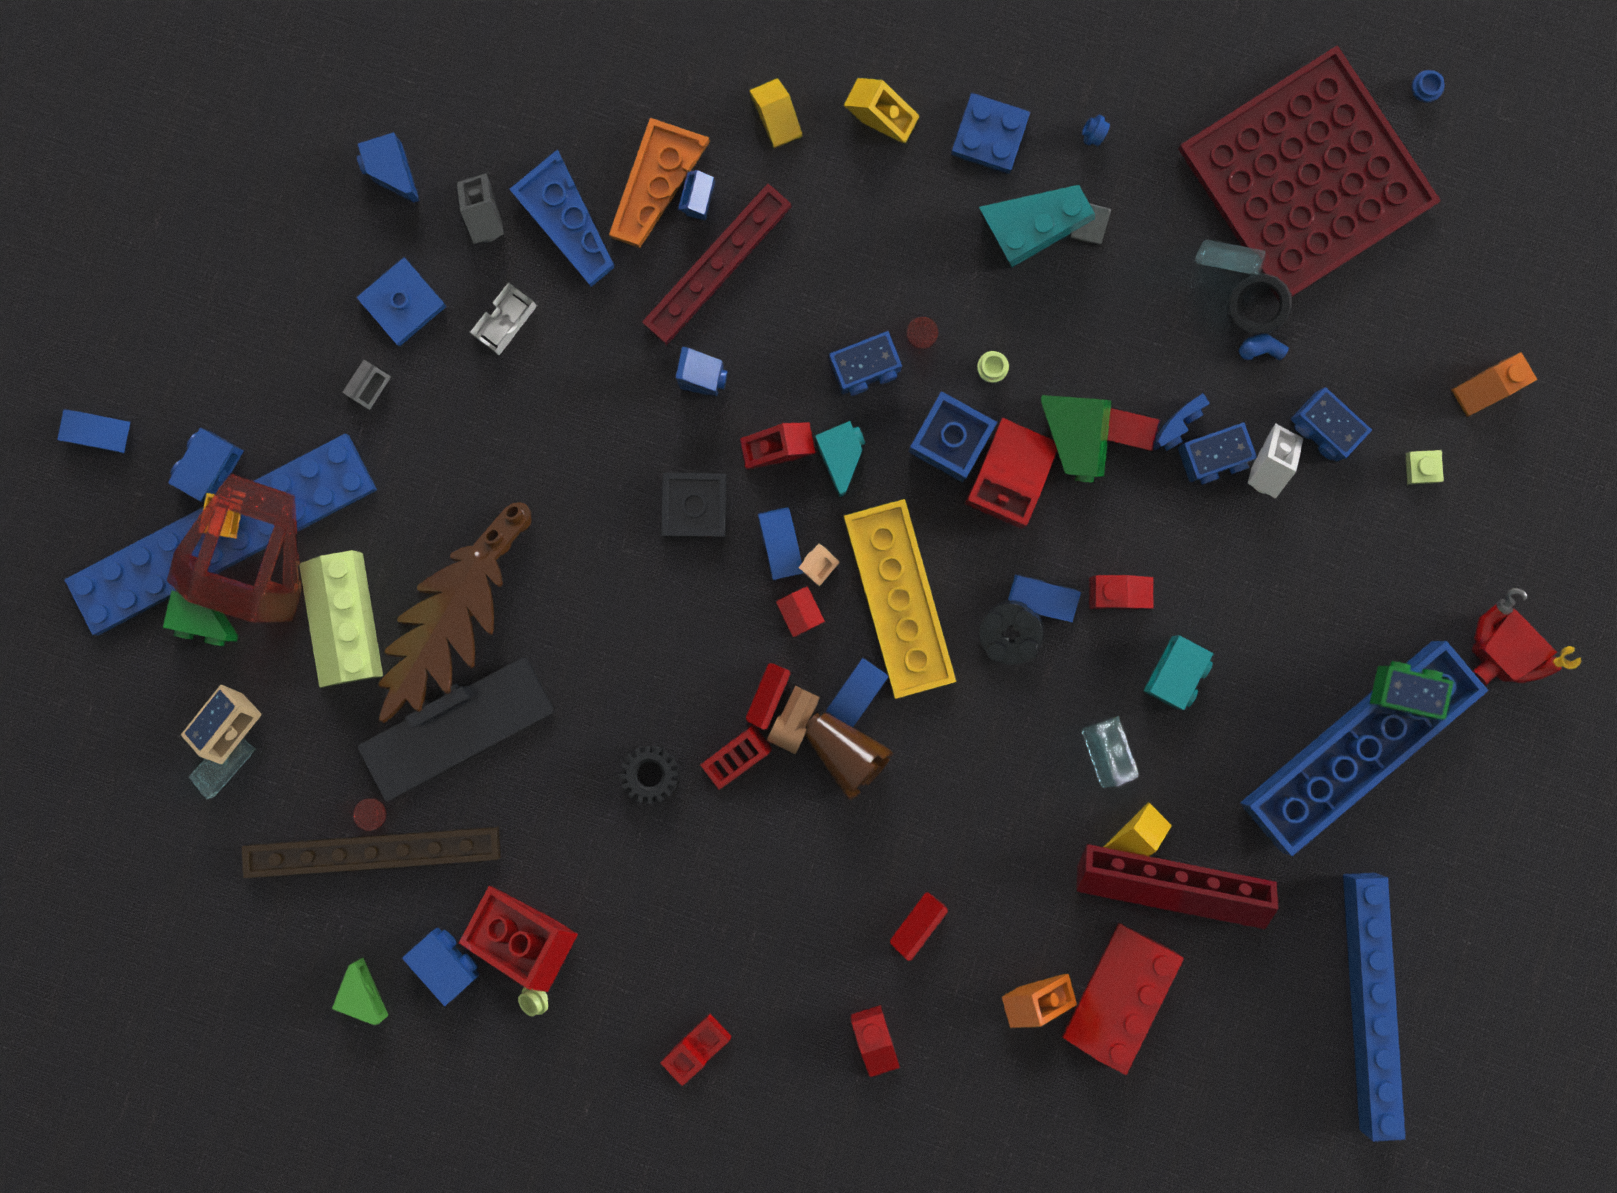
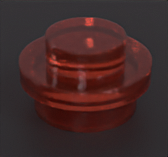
[907,317,938,349]
[353,798,386,831]

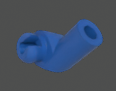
[1239,333,1289,360]

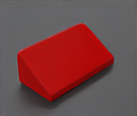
[746,663,791,730]
[890,892,948,961]

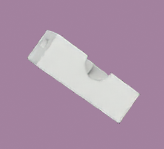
[470,283,537,355]

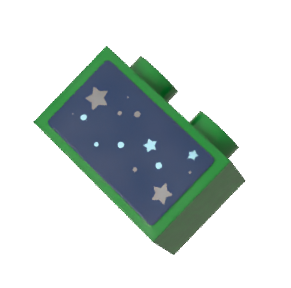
[1370,661,1454,720]

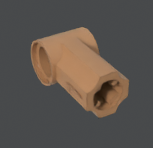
[767,686,820,754]

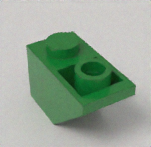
[163,590,238,646]

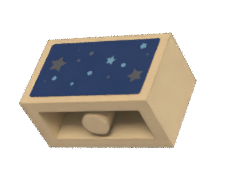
[181,685,262,764]

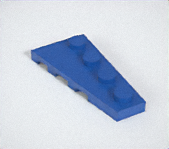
[510,149,615,287]

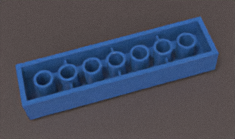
[1240,641,1489,856]

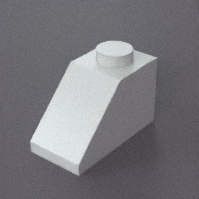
[1248,424,1303,498]

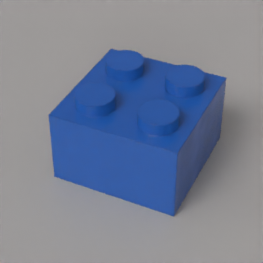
[908,391,997,482]

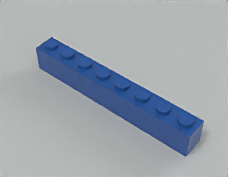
[1343,873,1405,1141]

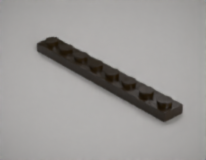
[242,827,501,878]

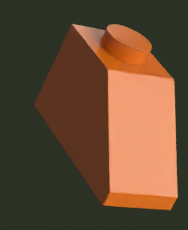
[1452,352,1538,417]
[1002,974,1077,1028]

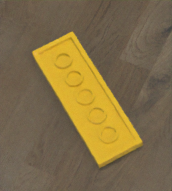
[844,499,956,699]

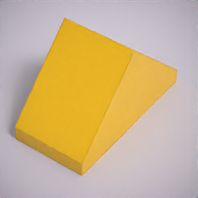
[749,78,802,148]
[1104,802,1172,856]

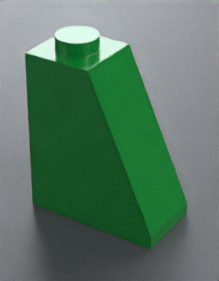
[1041,395,1111,482]

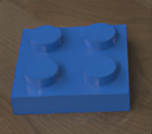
[951,93,1030,174]

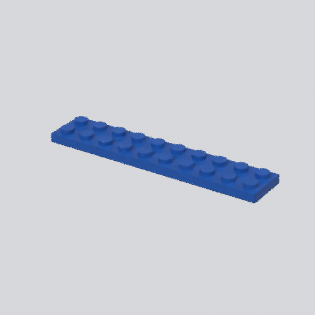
[64,433,377,635]

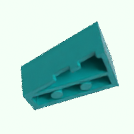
[979,185,1095,267]

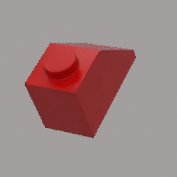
[740,422,815,469]
[1089,575,1153,609]
[851,1005,900,1077]

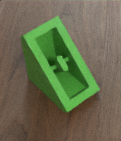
[332,958,389,1025]

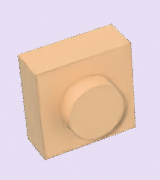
[798,543,840,586]

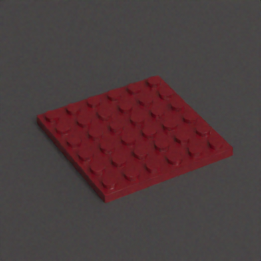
[1178,45,1441,303]

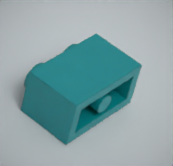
[1143,635,1214,710]

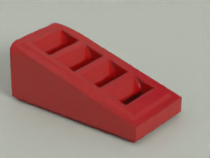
[700,725,772,790]

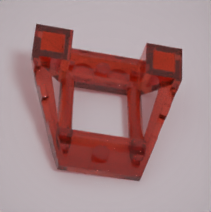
[167,474,302,622]

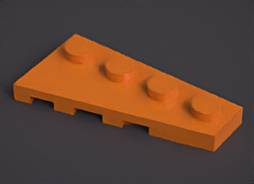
[609,118,710,248]

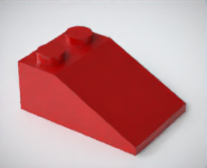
[459,886,578,992]

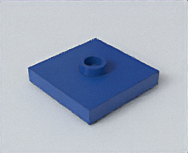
[356,257,447,347]

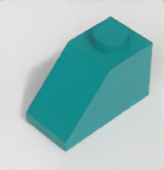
[815,421,865,497]

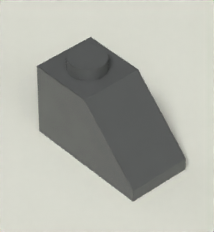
[457,173,504,244]

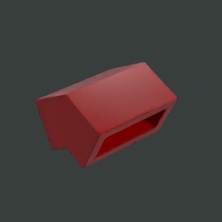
[776,586,825,637]

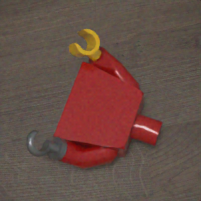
[1472,588,1581,685]

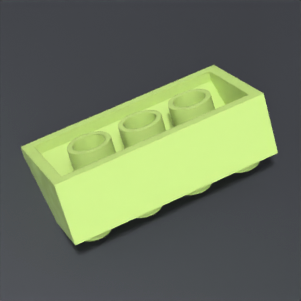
[299,550,383,687]

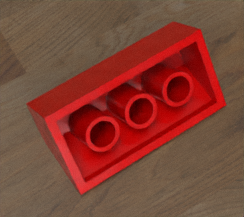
[1062,923,1184,1075]

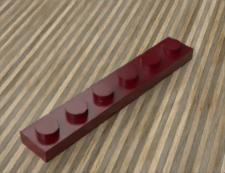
[642,184,791,345]

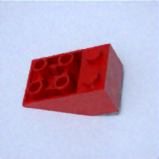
[964,418,1057,529]

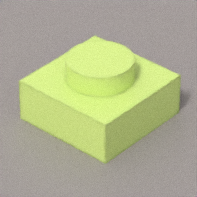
[1405,450,1444,484]

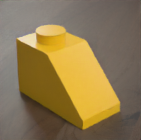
[844,78,919,143]

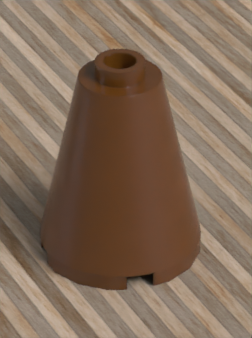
[805,713,894,800]

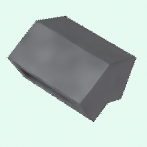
[342,360,391,410]

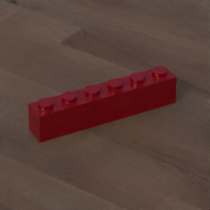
[1076,844,1278,929]

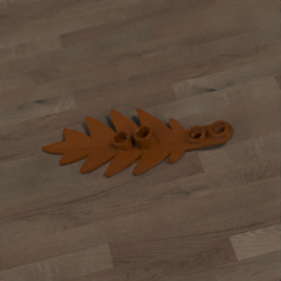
[379,502,531,723]

